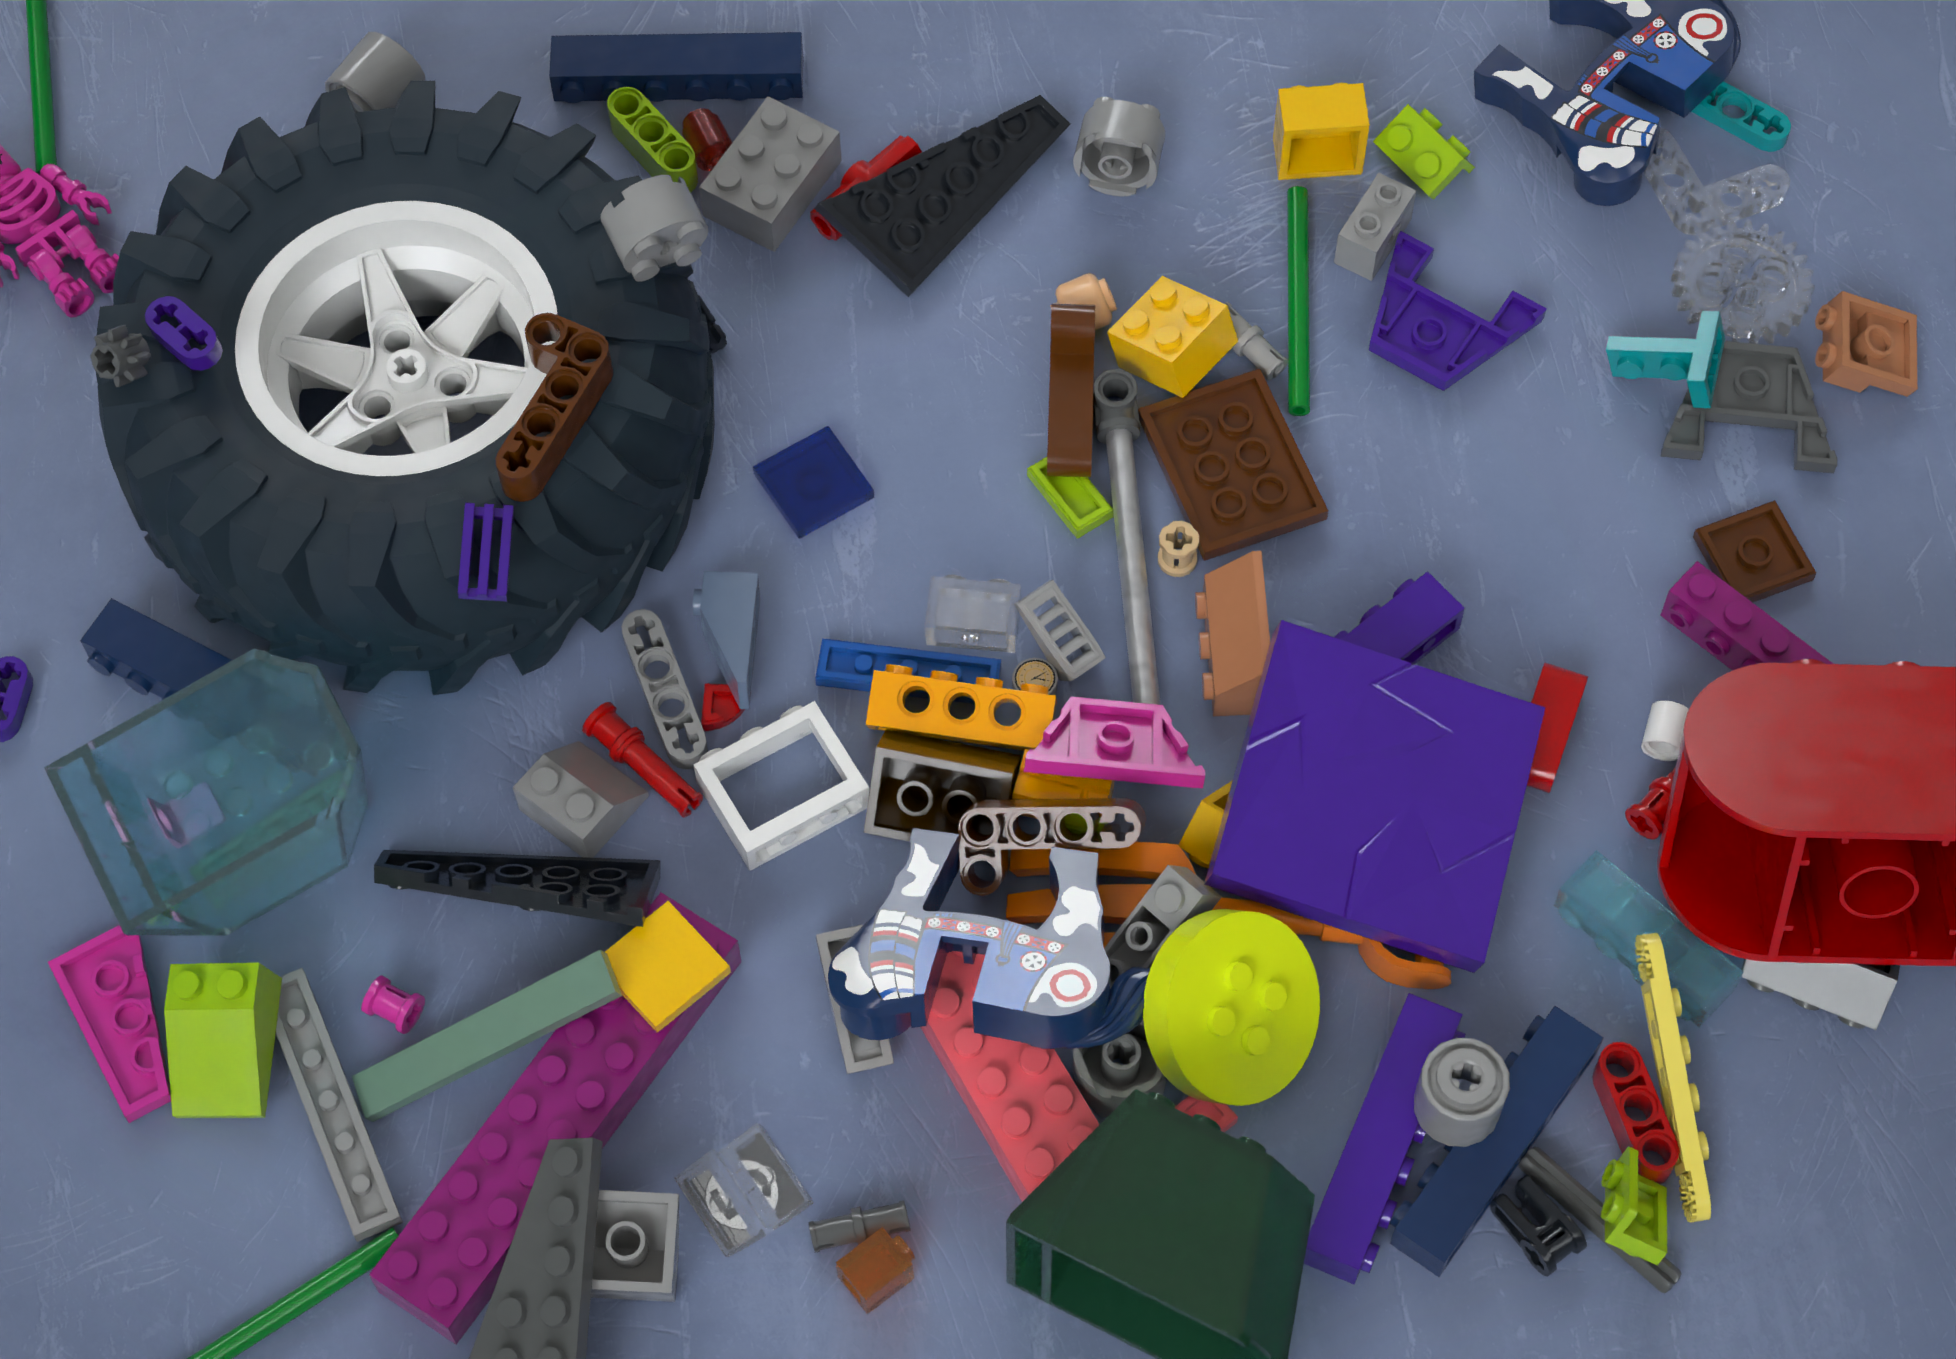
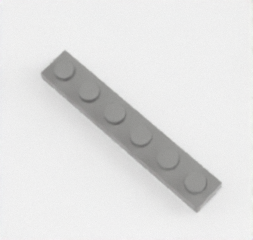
[276,968,403,1242]

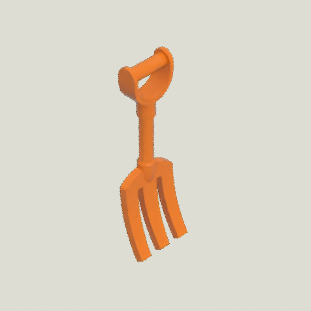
[1006,841,1451,989]

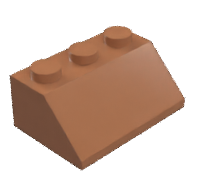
[1195,551,1270,717]

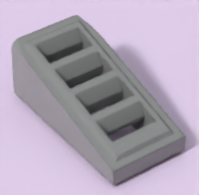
[1014,580,1106,681]

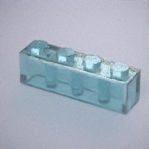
[1554,850,1744,1028]

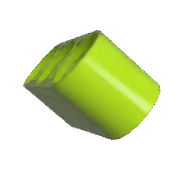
[607,87,698,193]

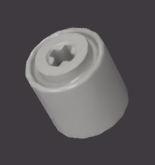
[325,32,425,113]
[1414,1038,1510,1147]

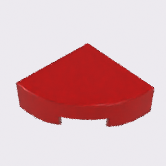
[701,683,751,731]

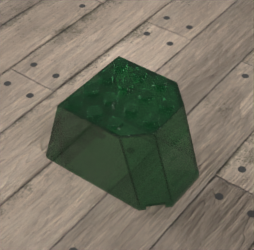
[1006,1089,1315,1359]

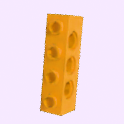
[866,664,1057,751]

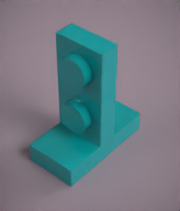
[1606,311,1725,408]

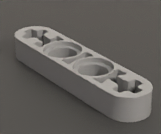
[621,609,708,770]

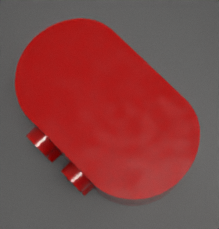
[1657,659,1956,966]

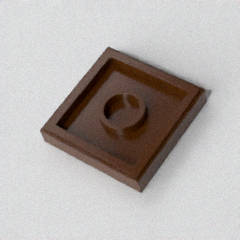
[1693,500,1816,603]

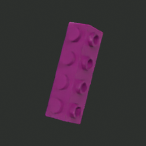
[1660,561,1833,671]

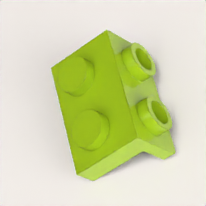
[1373,104,1475,200]
[1601,1146,1667,1265]

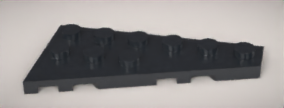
[814,95,1071,297]
[374,850,660,927]

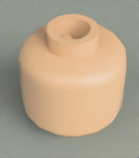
[1050,273,1117,330]

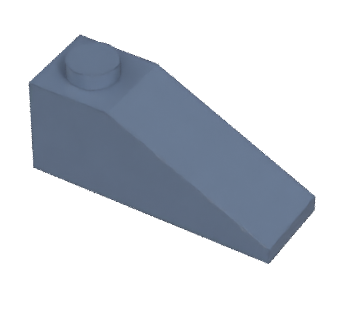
[693,571,760,709]

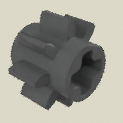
[90,325,151,387]

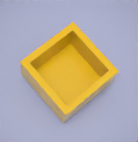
[1273,83,1370,180]
[1107,276,1238,398]

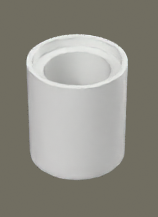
[1641,701,1689,761]

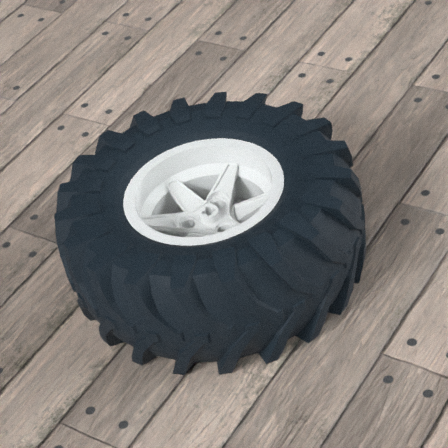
[96,81,715,695]

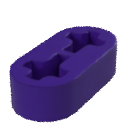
[145,296,223,371]
[0,656,33,742]

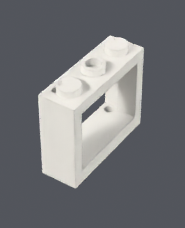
[693,701,869,871]

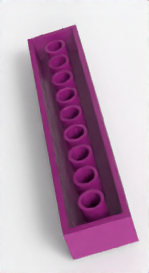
[369,892,742,1345]

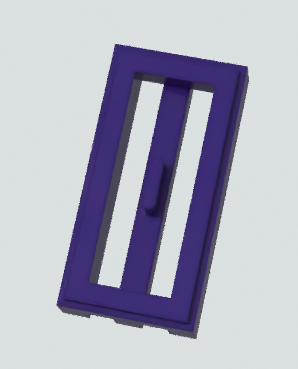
[458,503,514,602]

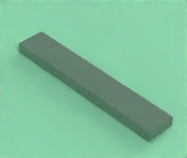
[352,950,622,1122]

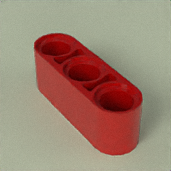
[1527,662,1589,793]
[1592,1042,1680,1184]

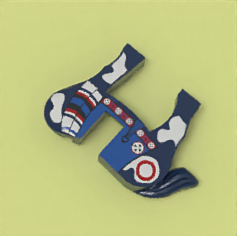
[1474,0,1741,206]
[828,828,1150,1049]

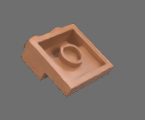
[1815,291,1918,397]

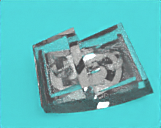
[674,1123,814,1257]

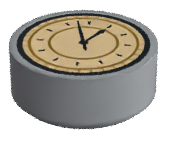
[1012,658,1058,695]

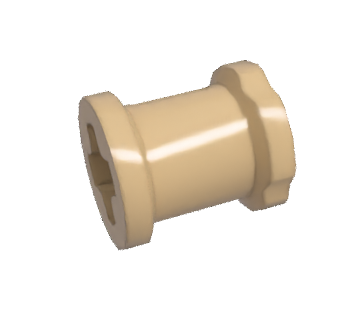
[1158,521,1199,577]

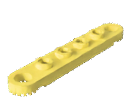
[1635,932,1711,1222]

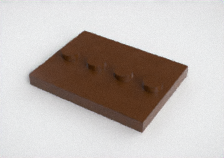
[1138,368,1328,561]

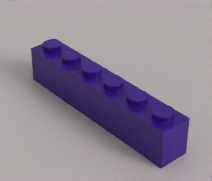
[1300,993,1466,1285]

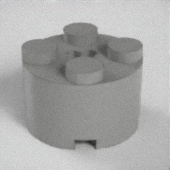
[1073,97,1165,196]
[600,175,709,282]
[1072,1020,1167,1118]

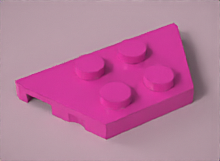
[1024,696,1205,789]

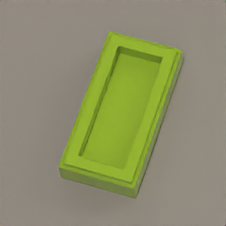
[1027,457,1114,539]

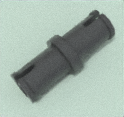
[808,1200,911,1253]

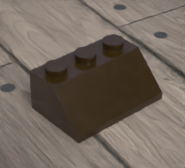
[863,729,1021,842]

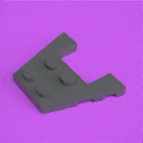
[1661,341,1837,474]

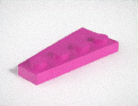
[48,918,171,1123]

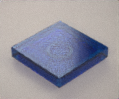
[753,426,875,539]

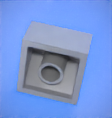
[513,741,649,858]
[591,1190,679,1302]

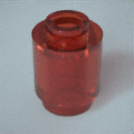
[682,108,733,171]

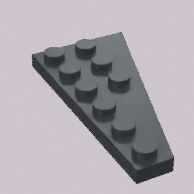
[469,1138,603,1359]

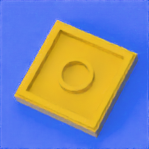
[605,901,731,1033]

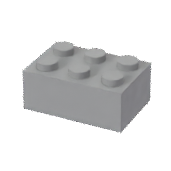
[699,96,842,252]

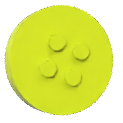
[1143,909,1320,1106]

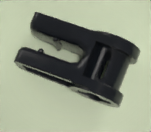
[1490,1175,1587,1277]

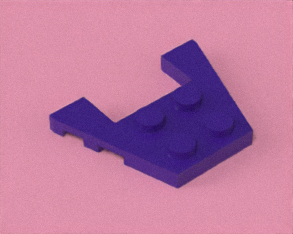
[1369,231,1547,391]

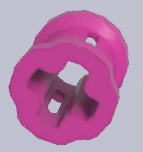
[361,975,425,1034]

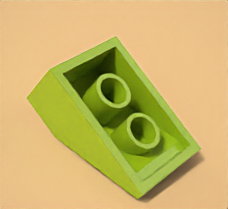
[164,962,282,1118]

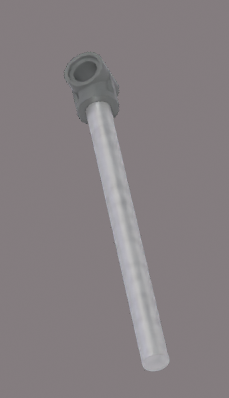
[1093,369,1161,705]

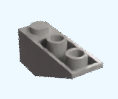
[1104,865,1222,989]

